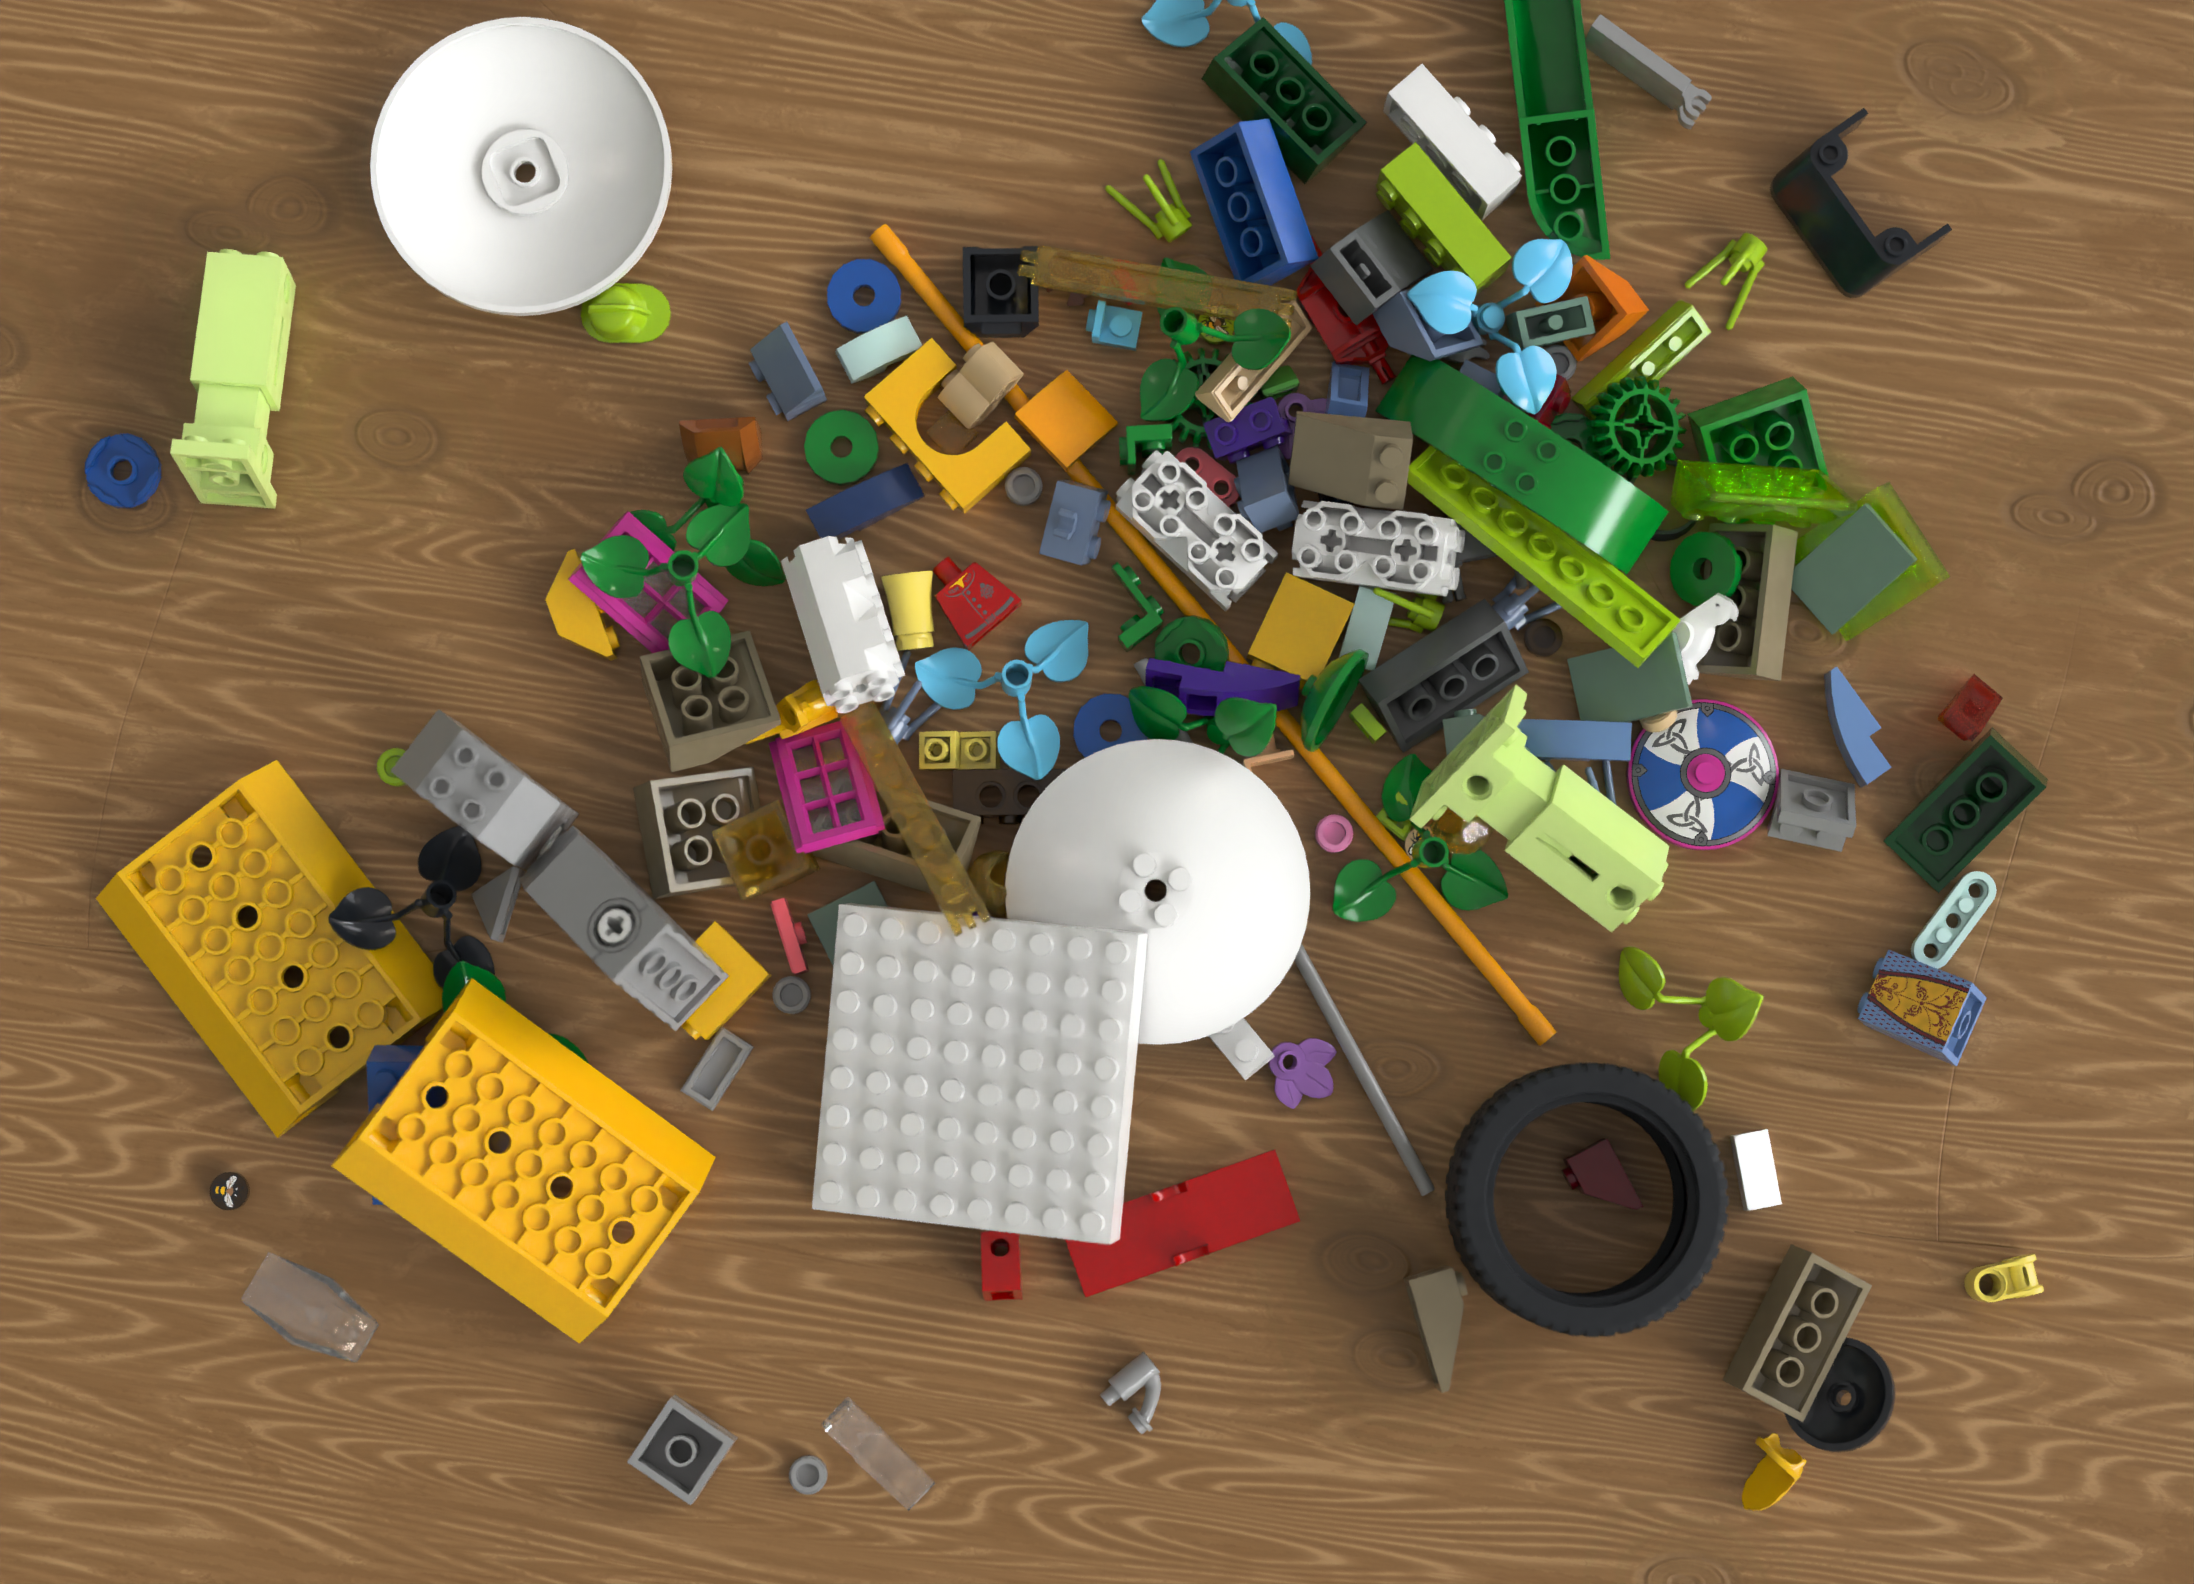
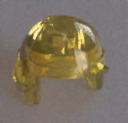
[1430,808,1494,855]
[966,850,1010,916]

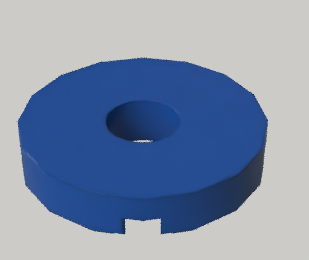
[827,259,901,334]
[85,433,161,508]
[1073,694,1147,758]

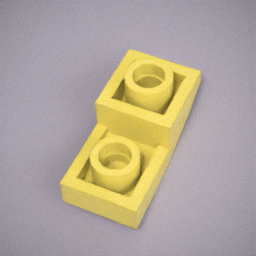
[919,731,1000,770]

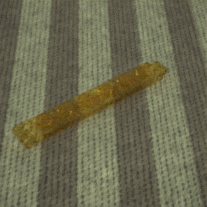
[1017,246,1297,329]
[839,702,991,937]

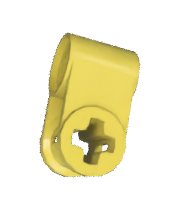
[1964,1254,2044,1302]

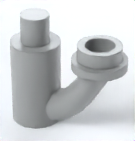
[1100,1351,1161,1435]

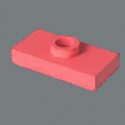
[770,898,809,975]

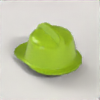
[581,283,671,343]

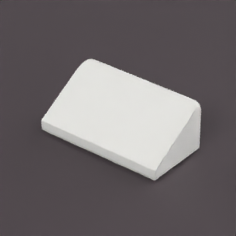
[1730,1129,1782,1211]

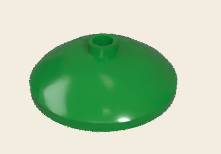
[1300,649,1369,752]

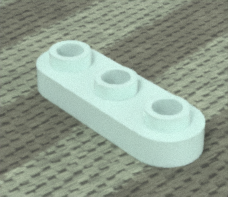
[1911,871,1996,969]

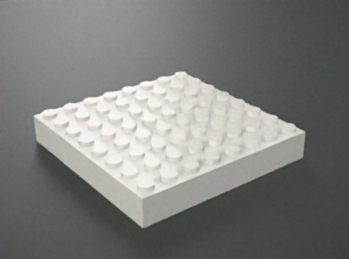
[812,903,1148,1244]

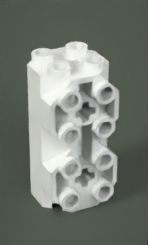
[1115,450,1278,612]
[1292,500,1465,597]
[781,536,905,713]

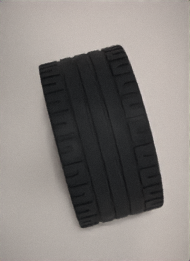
[1445,1063,1729,1337]

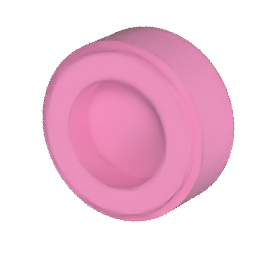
[1315,815,1353,853]

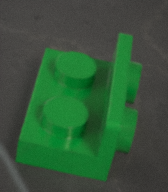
[1119,424,1173,475]

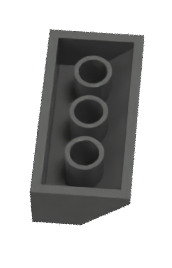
[1358,599,1529,753]

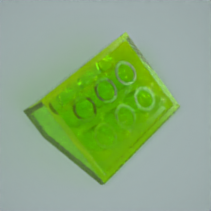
[1670,460,1858,528]

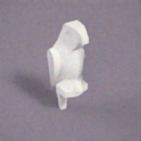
[1671,592,1739,685]

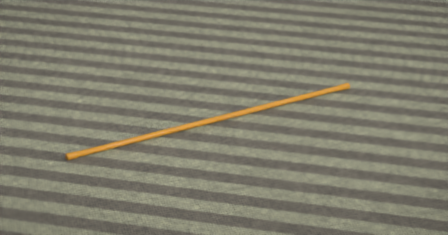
[870,224,1557,1046]

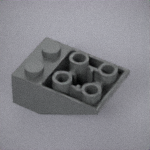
[1310,210,1433,326]

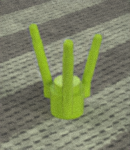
[1105,159,1193,243]
[1684,233,1768,330]
[1373,587,1445,634]

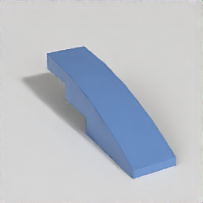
[1518,719,1632,762]

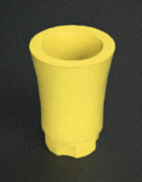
[881,571,934,651]

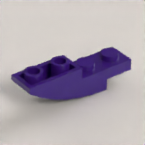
[1145,658,1301,716]

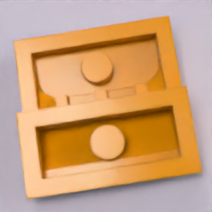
[1014,370,1119,471]

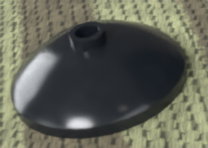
[1784,1337,1895,1452]

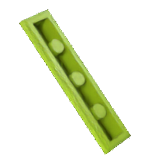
[1572,300,1711,420]

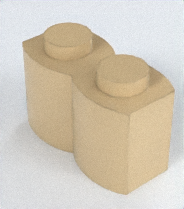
[938,342,1024,430]

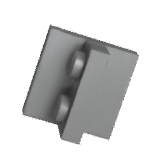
[1767,769,1856,852]

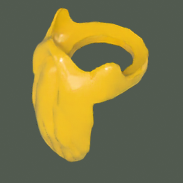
[1741,1433,1806,1511]

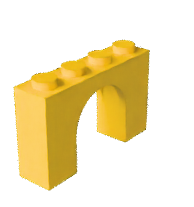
[864,338,1032,514]

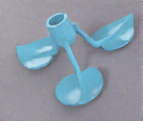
[1142,0,1312,66]
[1407,239,1573,414]
[915,620,1088,780]

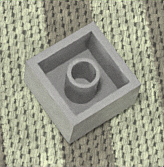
[627,1395,738,1506]

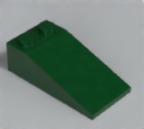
[1883,727,2048,893]

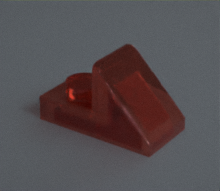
[1938,674,2003,741]

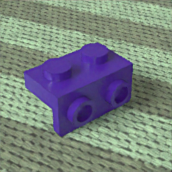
[1204,397,1293,464]

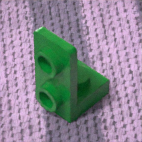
[1111,562,1164,652]

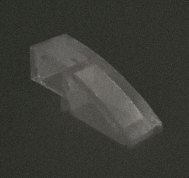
[821,1397,935,1511]

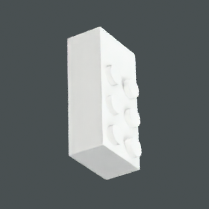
[1383,64,1522,221]

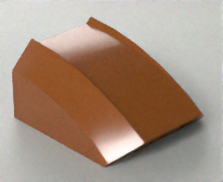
[679,417,763,474]

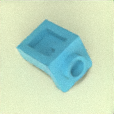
[1086,300,1143,351]

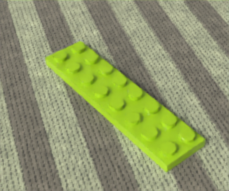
[1407,446,1681,668]

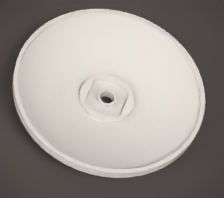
[370,17,672,316]
[1005,739,1310,1045]

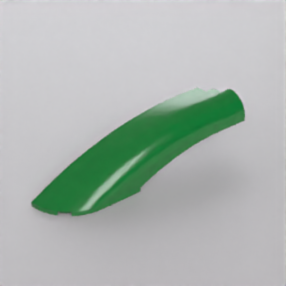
[1504,0,1611,260]

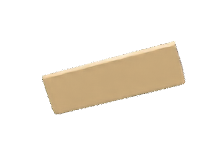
[1195,298,1313,422]

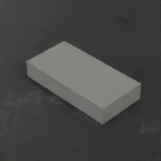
[680,1026,754,1111]

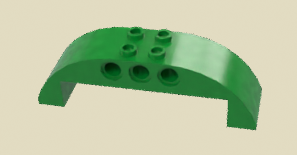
[1375,355,1669,575]

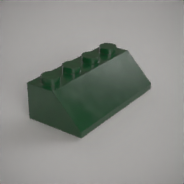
[1202,17,1367,184]

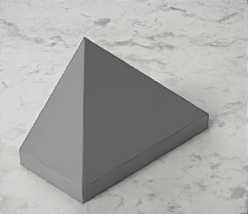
[471,867,525,943]

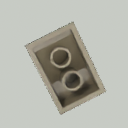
[1288,411,1413,510]
[1403,1265,1468,1393]

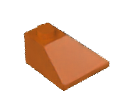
[1535,255,1649,362]

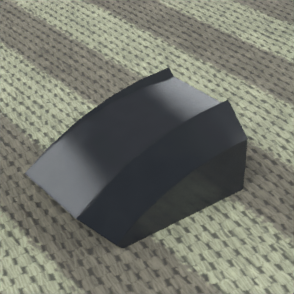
[963,246,1039,338]

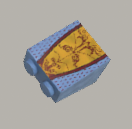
[1857,950,1987,1067]

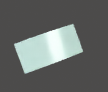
[835,315,922,384]
[1339,585,1396,671]

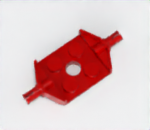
[1294,236,1396,385]

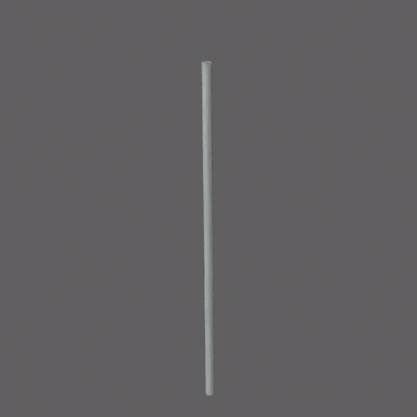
[1134,658,1435,1196]

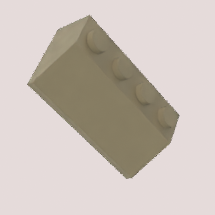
[1696,523,1798,681]
[812,772,981,902]
[1723,1244,1872,1422]

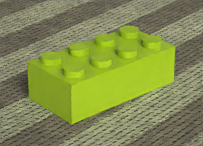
[1376,142,1512,296]

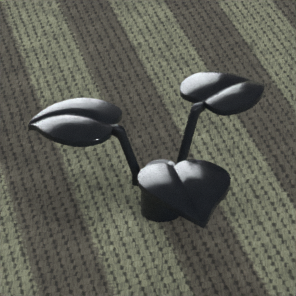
[328,826,495,990]

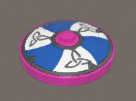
[1626,699,1779,850]

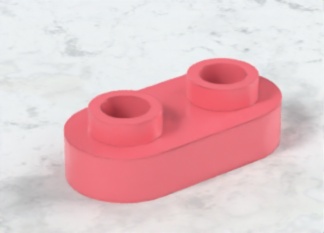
[1175,447,1239,507]

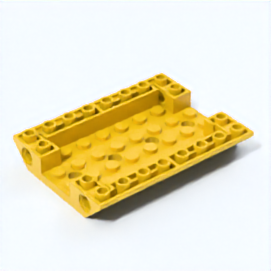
[95,760,444,1138]
[331,978,716,1344]

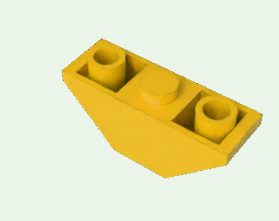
[545,549,620,661]

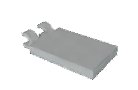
[1585,14,1712,129]

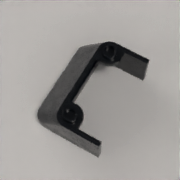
[1770,108,1952,298]

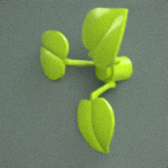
[1619,946,1764,1112]

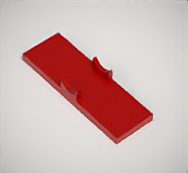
[1065,1149,1300,1298]

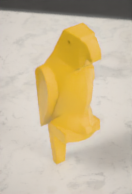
[745,680,838,744]

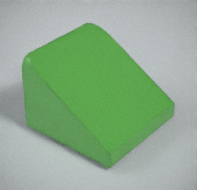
[1258,365,1299,400]

